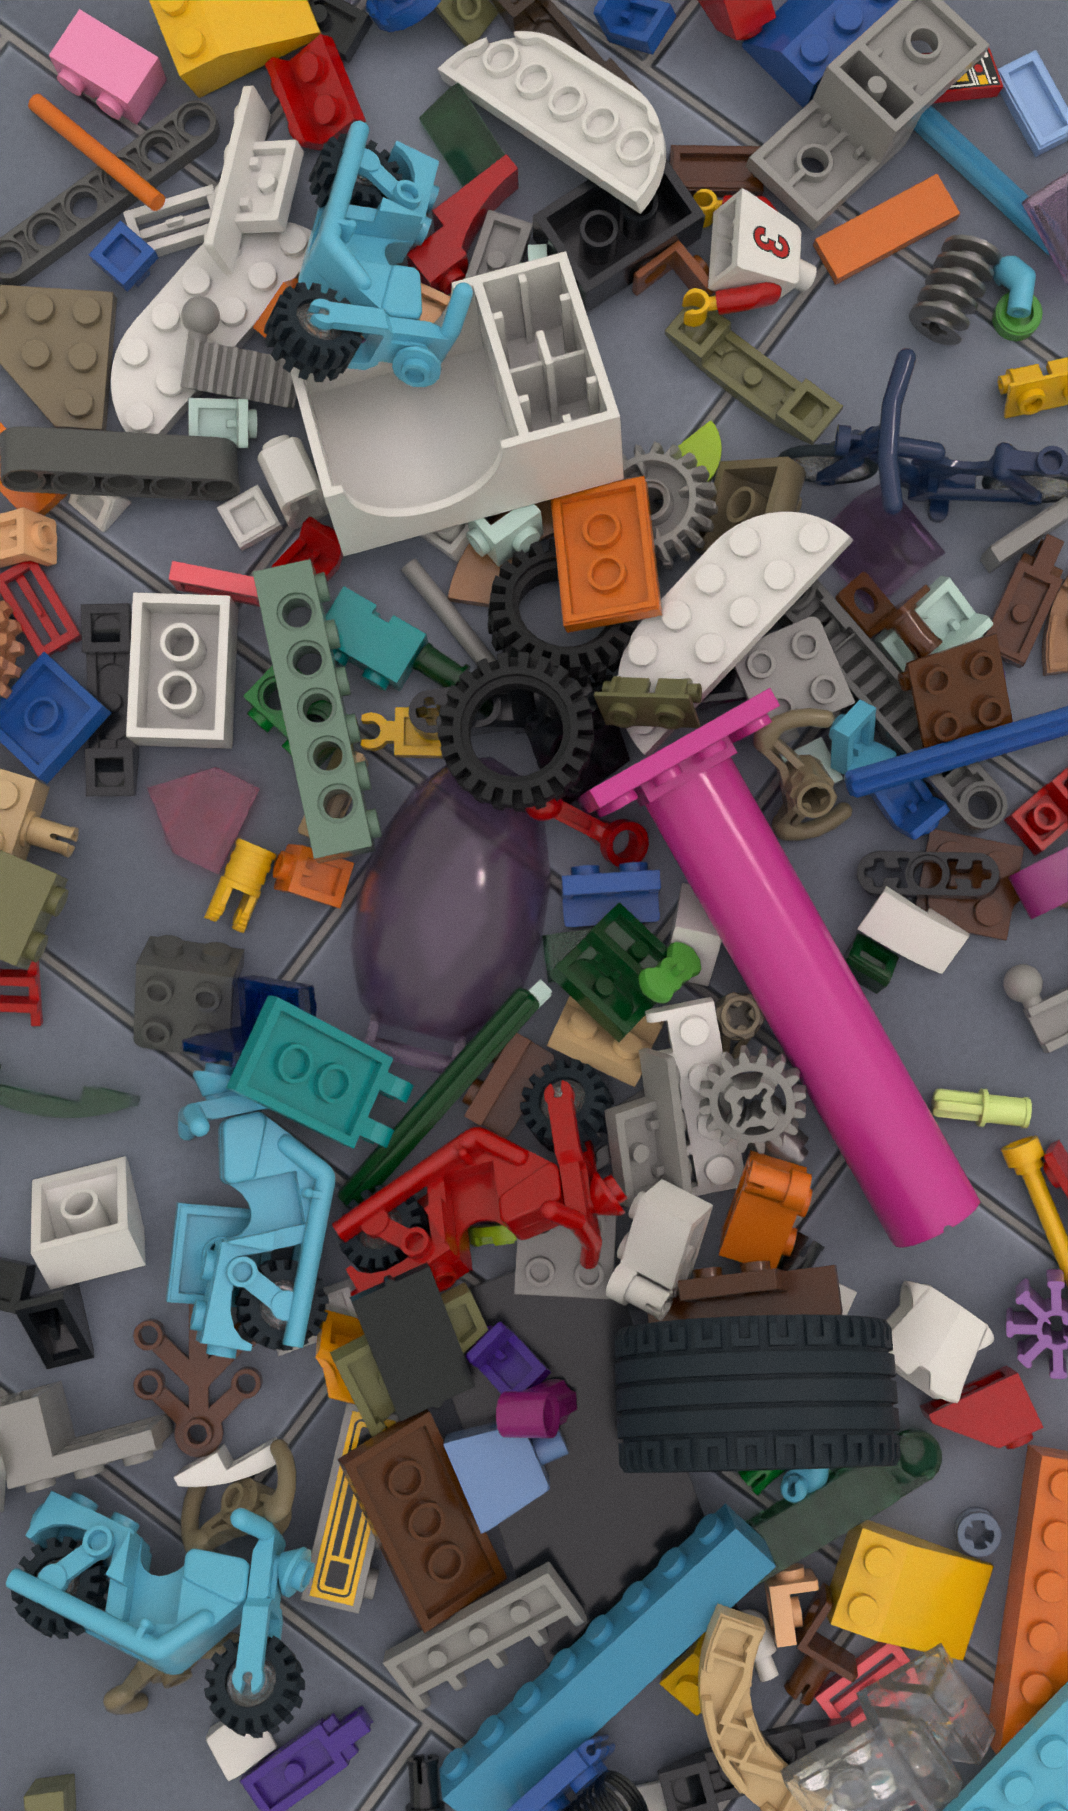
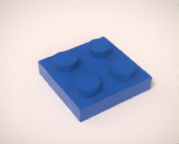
[0,652,112,784]

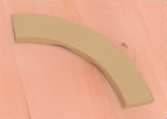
[698,1603,834,1811]

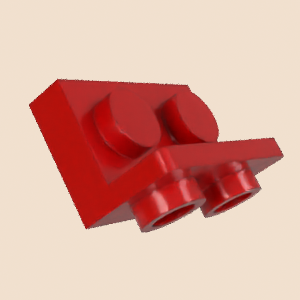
[265,34,366,151]

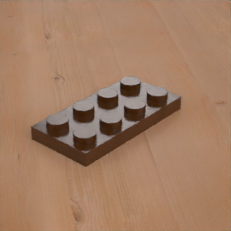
[337,1409,507,1633]

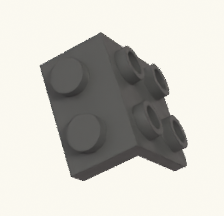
[134,935,245,1059]

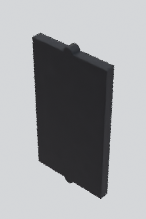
[349,1262,475,1422]

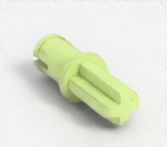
[931,1089,1032,1128]

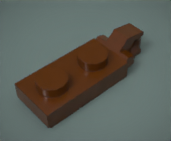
[983,534,1065,669]

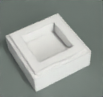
[217,484,283,552]

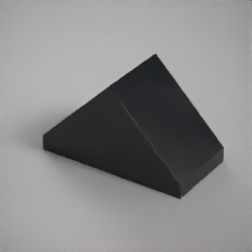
[14,1283,94,1369]

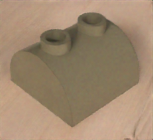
[695,457,806,555]

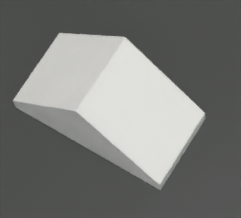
[667,883,722,987]

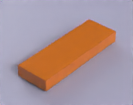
[813,174,960,285]

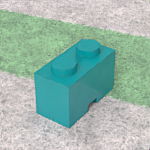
[325,586,429,692]

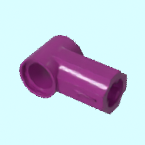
[496,1379,577,1438]

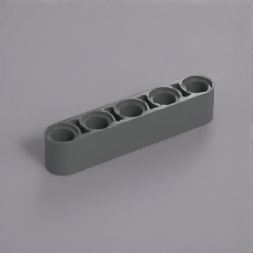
[0,426,240,501]

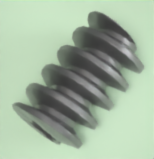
[909,234,1002,345]

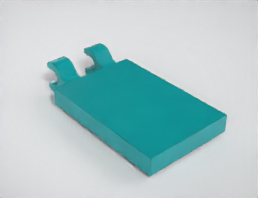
[226,995,414,1149]

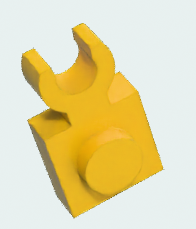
[360,707,443,758]

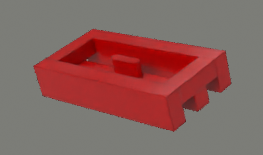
[0,560,82,657]

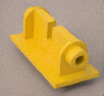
[997,357,1068,419]

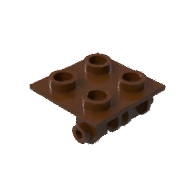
[898,633,1013,749]

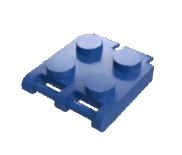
[507,1734,616,1811]

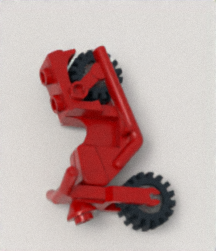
[332,1059,628,1296]

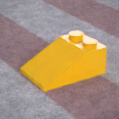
[149,0,321,98]
[827,1515,994,1661]

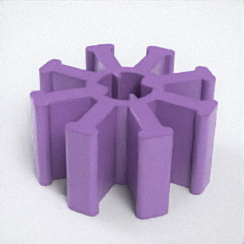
[1006,1269,1068,1379]

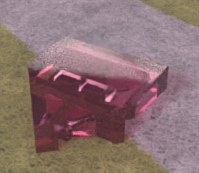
[147,767,260,874]

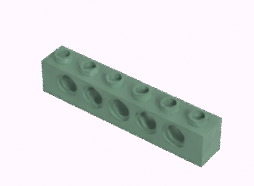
[253,559,382,863]

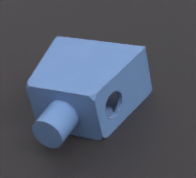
[443,1422,570,1534]

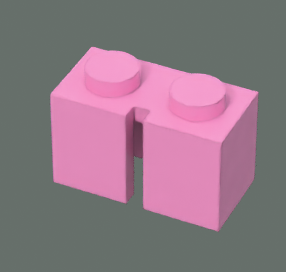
[49,9,167,125]

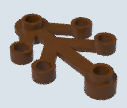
[133,1304,263,1457]

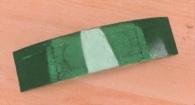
[0,1064,141,1118]

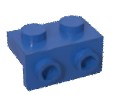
[561,862,661,928]

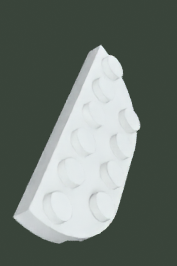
[438,31,666,214]
[111,222,312,434]
[618,512,853,756]

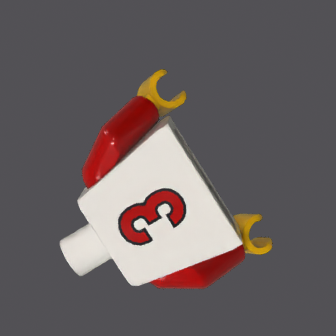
[682,188,816,327]

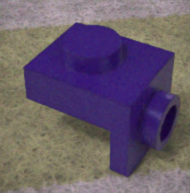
[465,1322,551,1394]

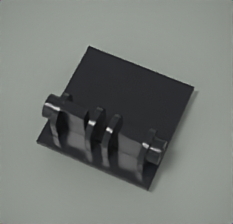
[524,684,630,804]

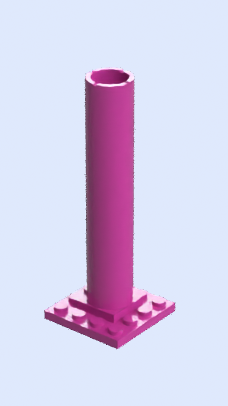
[577,688,980,1248]

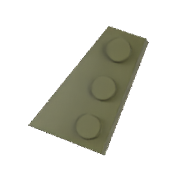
[330,1282,488,1437]

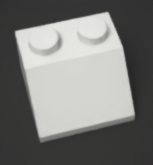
[31,1156,146,1290]

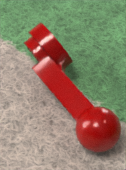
[525,798,649,867]

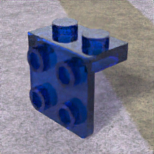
[182,975,317,1068]

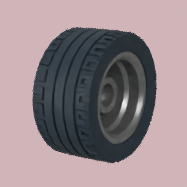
[615,1314,901,1473]

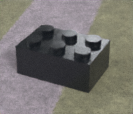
[533,159,705,313]

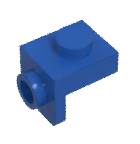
[594,0,676,55]
[870,779,950,840]

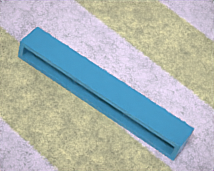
[439,1503,776,1811]

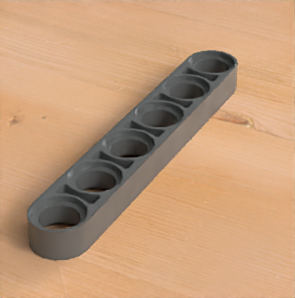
[0,100,220,286]

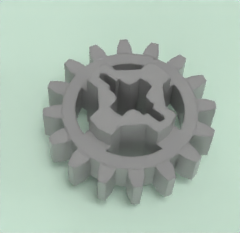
[699,1045,807,1154]

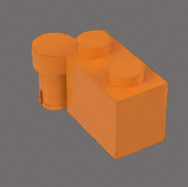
[718,1150,813,1269]

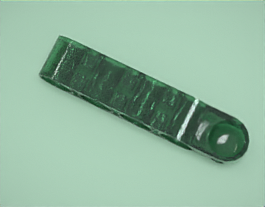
[745,1428,942,1587]

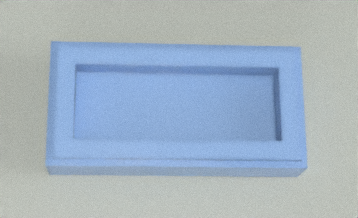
[997,50,1068,157]

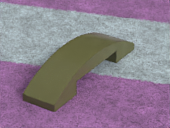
[665,306,843,445]

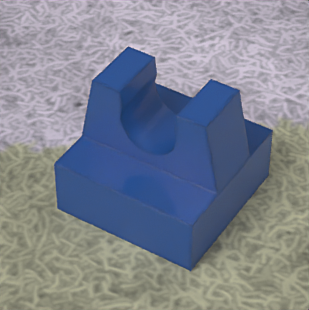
[89,220,159,292]

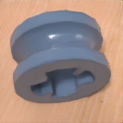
[954,1507,1002,1557]

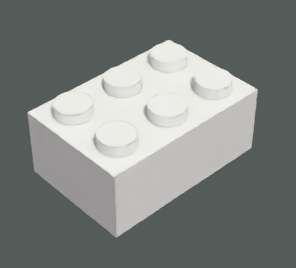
[126,593,239,749]

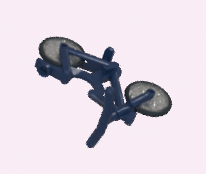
[778,348,1068,523]

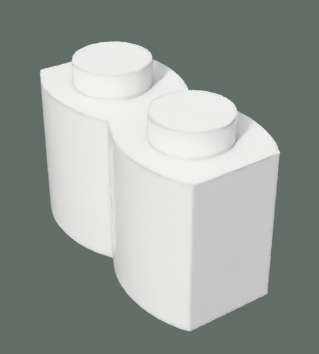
[257,435,329,529]

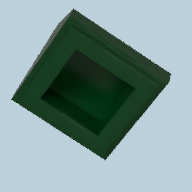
[843,933,899,994]

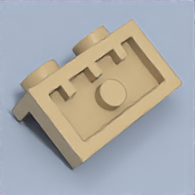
[547,996,665,1087]

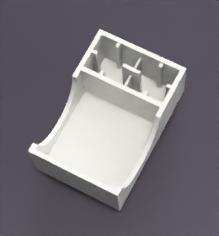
[290,251,624,556]

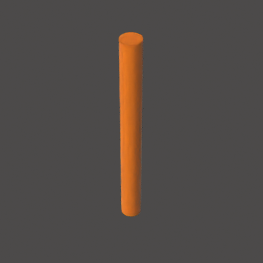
[28,94,165,211]

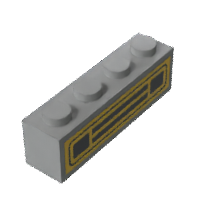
[301,1403,400,1614]

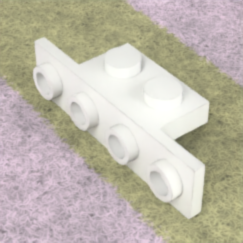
[204,86,304,274]

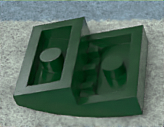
[548,902,668,1042]

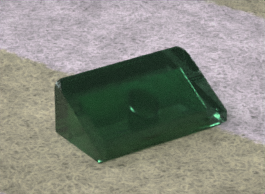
[419,83,505,187]

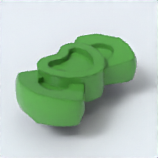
[638,942,701,1004]

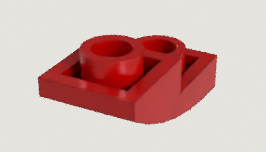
[1004,766,1068,856]

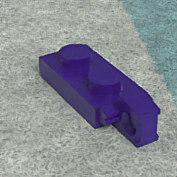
[240,1705,373,1811]

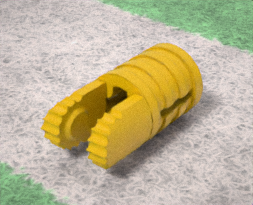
[204,838,278,933]

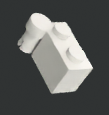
[605,1179,713,1321]

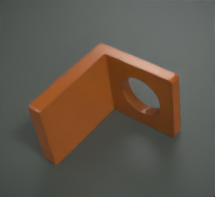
[632,240,716,297]

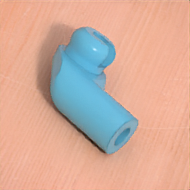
[993,256,1036,318]
[780,1468,829,1503]

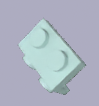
[873,576,993,673]

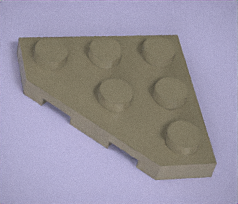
[0,285,117,431]

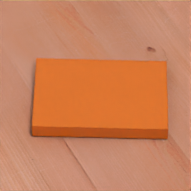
[551,476,663,633]

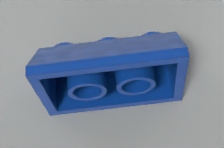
[742,0,899,108]

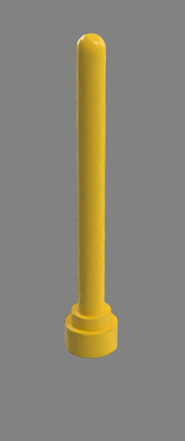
[1001,1135,1068,1288]

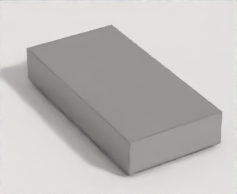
[980,496,1068,573]

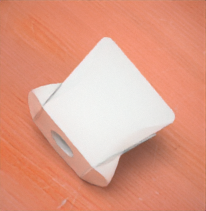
[886,1281,994,1403]

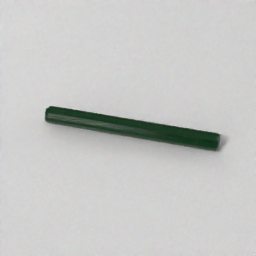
[337,988,540,1210]

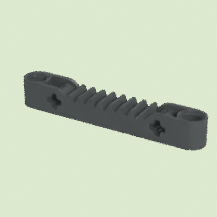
[777,579,1008,834]

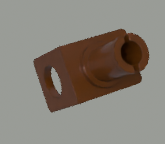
[835,572,943,659]
[784,1583,858,1706]

